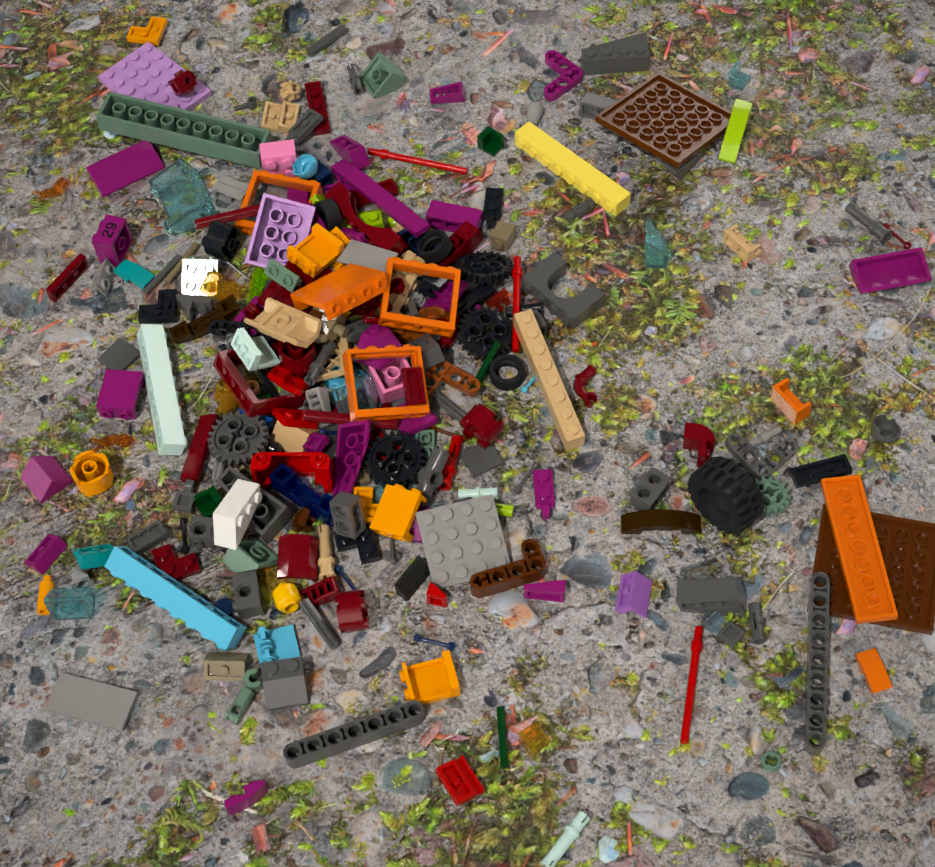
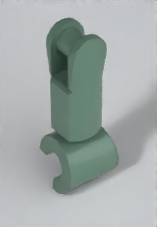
[224,669,263,725]

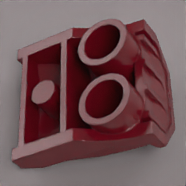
[276,533,319,582]

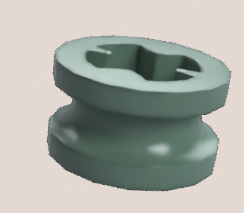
[761,751,781,773]

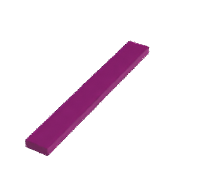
[331,158,430,238]

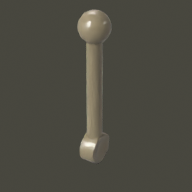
[432,744,446,787]

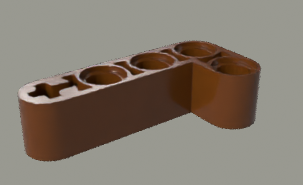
[470,539,546,598]

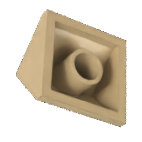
[269,420,320,452]

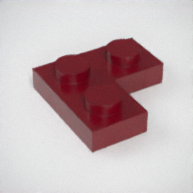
[151,543,201,581]

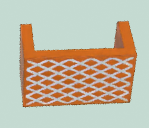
[770,378,812,425]

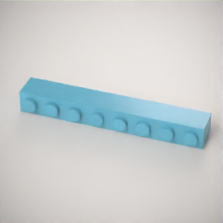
[104,546,247,651]

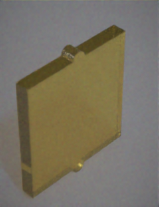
[257,566,296,601]

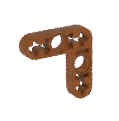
[424,361,480,400]

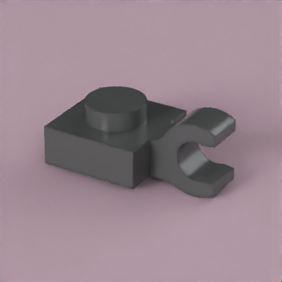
[172,479,196,514]

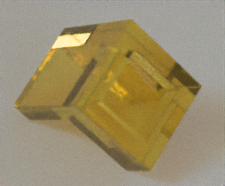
[518,721,550,760]

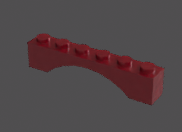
[324,182,408,257]

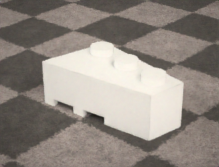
[213,479,262,550]

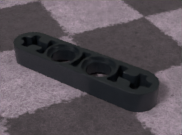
[208,320,277,343]

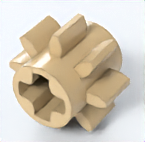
[280,80,300,102]

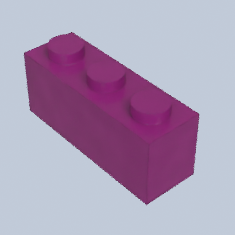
[426,200,483,233]

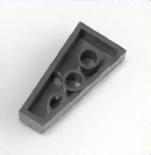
[581,32,650,76]
[217,465,292,545]

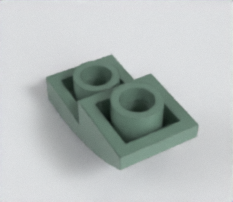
[415,430,435,464]

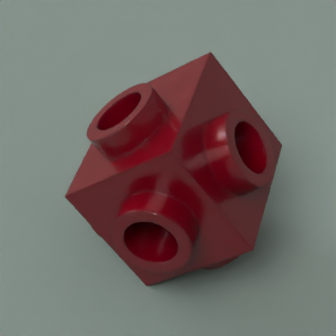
[168,69,197,96]

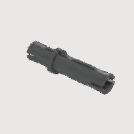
[304,340,336,386]

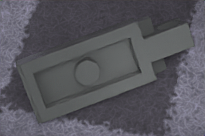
[285,109,324,147]

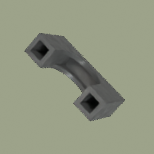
[522,253,605,329]

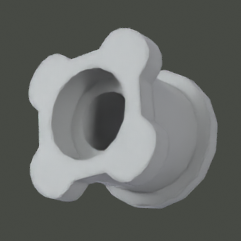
[68,566,94,593]

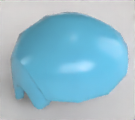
[292,154,318,180]

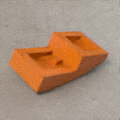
[854,648,892,694]

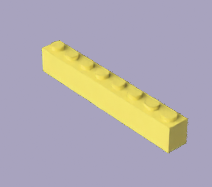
[515,121,631,216]

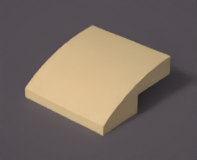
[260,100,300,133]

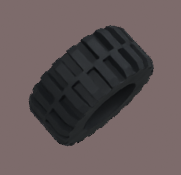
[688,456,764,534]

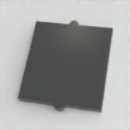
[97,338,141,370]
[459,443,504,478]

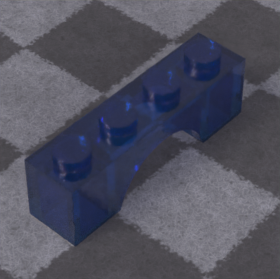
[269,463,334,528]

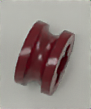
[243,303,261,320]

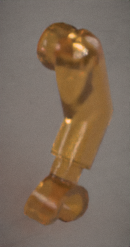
[31,177,68,201]
[418,306,458,325]
[89,434,132,452]

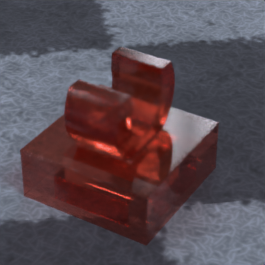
[486,288,510,312]

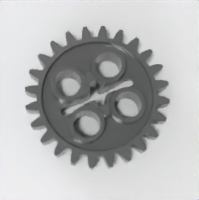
[207,410,270,468]

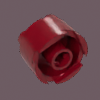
[278,341,317,377]
[459,404,504,449]
[335,589,369,634]

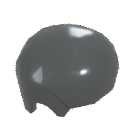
[871,414,901,443]

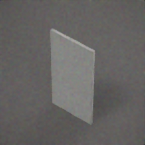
[336,239,399,272]

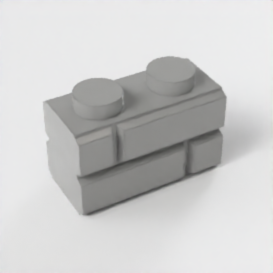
[212,175,249,208]

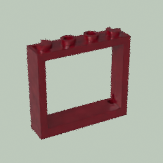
[213,342,307,417]

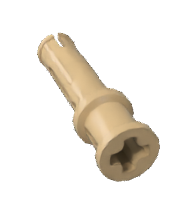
[318,524,337,581]

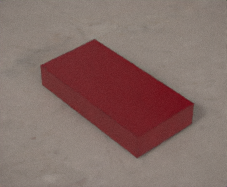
[401,367,426,406]

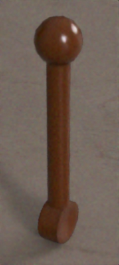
[430,425,468,442]

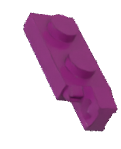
[533,469,555,520]

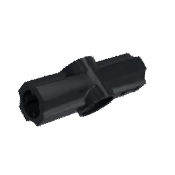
[444,282,496,319]

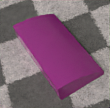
[86,140,165,197]
[849,247,932,294]

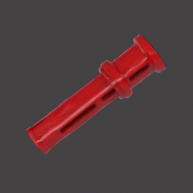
[438,435,464,491]

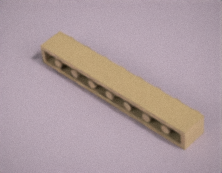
[513,309,585,452]

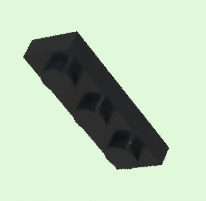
[789,454,853,488]

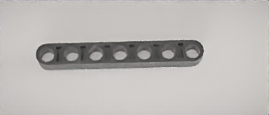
[283,700,425,769]

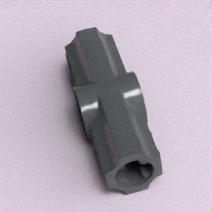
[416,447,450,507]

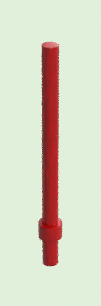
[367,148,468,175]
[512,256,523,353]
[680,626,703,744]

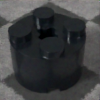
[201,220,241,261]

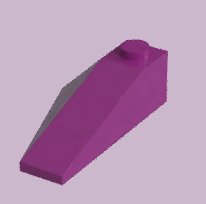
[332,420,371,499]

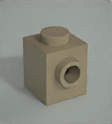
[489,220,516,252]

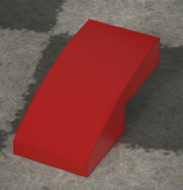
[267,365,310,396]

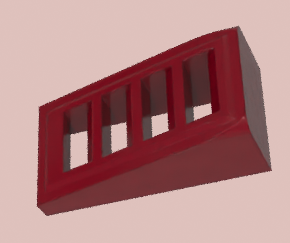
[299,576,339,611]

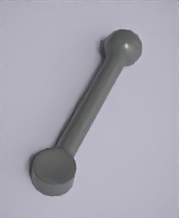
[513,462,540,494]
[389,538,397,565]

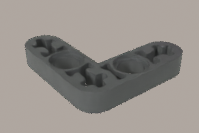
[725,433,798,481]

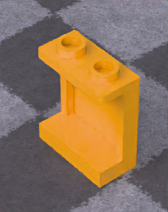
[286,223,344,278]
[369,484,427,543]
[399,650,461,705]

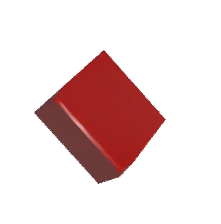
[426,582,448,608]

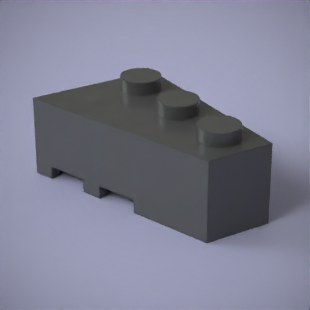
[676,576,747,618]

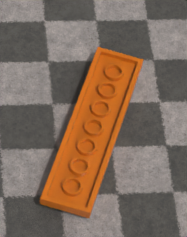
[820,474,898,624]

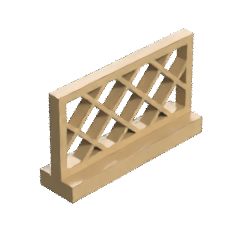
[307,319,355,384]

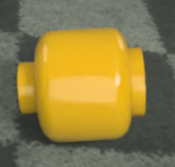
[272,582,301,613]

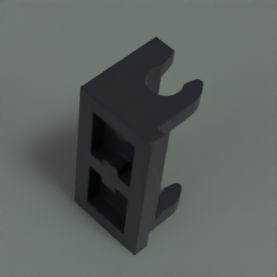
[417,263,450,298]

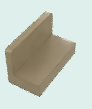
[203,652,249,681]

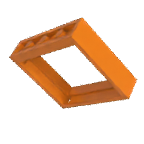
[235,170,323,235]
[378,257,461,337]
[342,344,430,422]

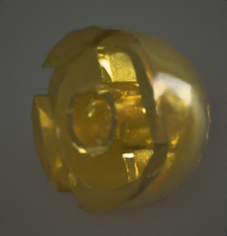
[214,378,240,416]

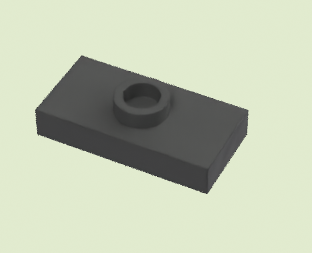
[125,519,170,554]

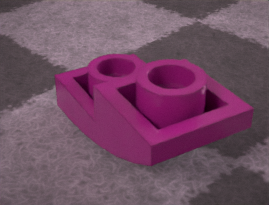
[340,227,368,244]
[224,780,268,816]

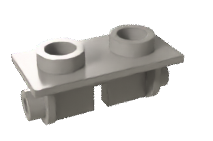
[90,258,116,297]

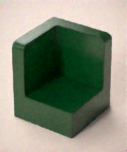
[477,126,504,157]
[193,486,223,518]

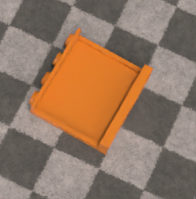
[290,263,390,321]

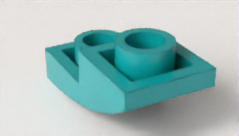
[113,259,155,290]

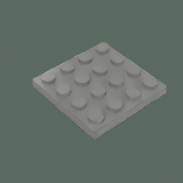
[415,494,510,589]

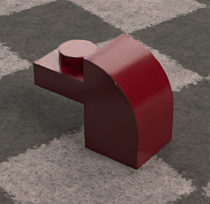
[683,422,715,467]

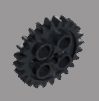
[454,250,513,285]
[456,305,512,362]
[364,430,427,489]

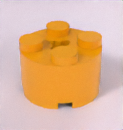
[70,450,114,497]

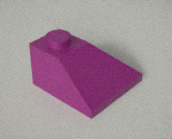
[354,324,403,370]

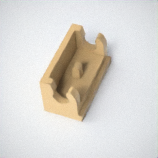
[723,224,762,263]

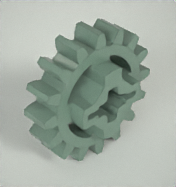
[754,476,791,517]

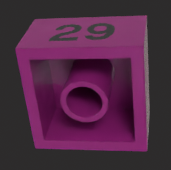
[92,214,133,267]

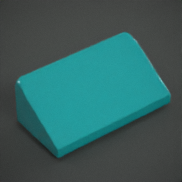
[73,543,114,570]

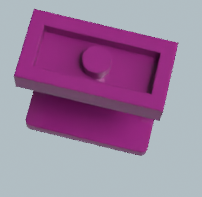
[96,369,146,420]

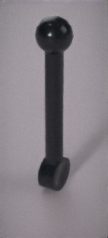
[179,517,189,554]

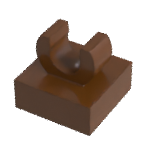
[290,507,316,533]

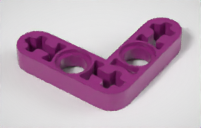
[544,50,583,101]

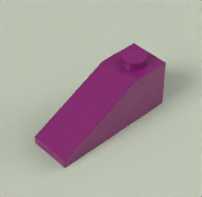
[329,134,370,171]

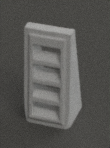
[305,387,333,429]

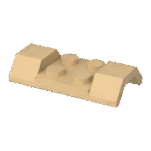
[243,297,322,348]

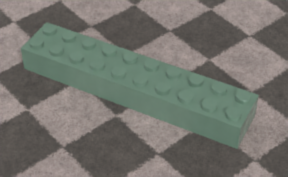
[96,91,271,169]

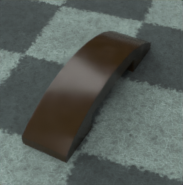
[169,294,240,344]
[621,509,701,534]

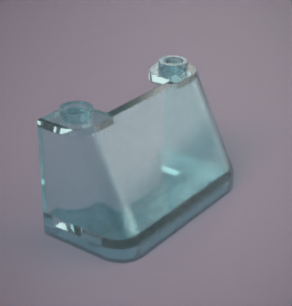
[149,158,216,236]

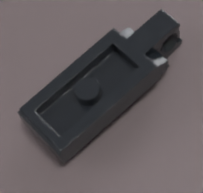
[483,187,504,230]

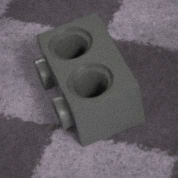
[629,467,672,511]
[329,491,366,539]
[187,515,228,551]

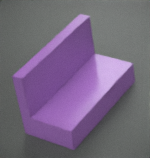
[615,571,652,618]

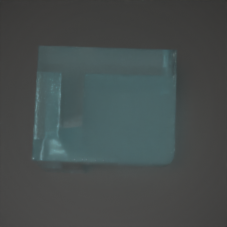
[727,61,751,91]

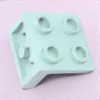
[231,327,280,371]

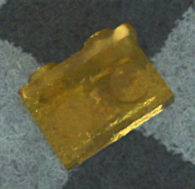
[199,270,242,302]

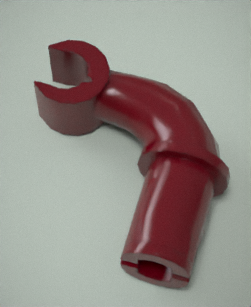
[573,365,597,408]

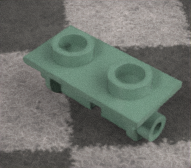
[264,258,303,293]

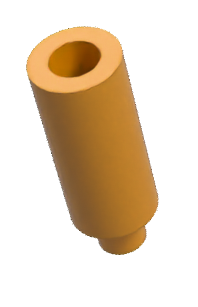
[36,575,54,615]

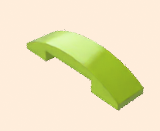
[718,99,752,164]

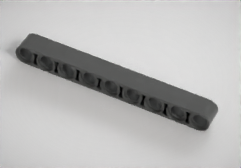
[804,572,830,756]

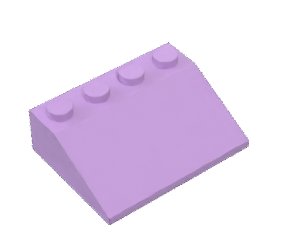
[245,193,316,269]

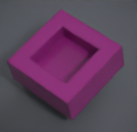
[302,433,330,452]

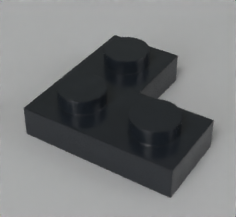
[138,289,178,324]
[334,523,381,565]

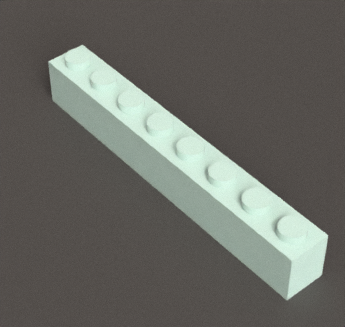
[137,324,187,455]

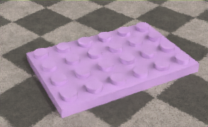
[97,42,212,111]

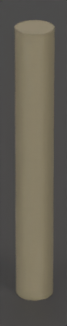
[164,242,200,285]

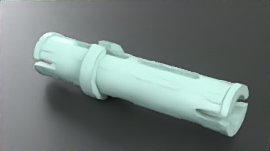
[540,811,590,867]

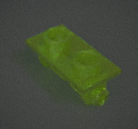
[247,267,269,303]

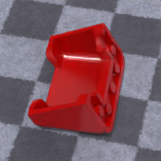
[250,452,335,493]

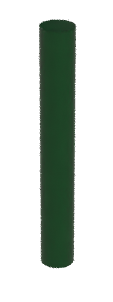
[469,341,501,389]
[496,706,509,769]

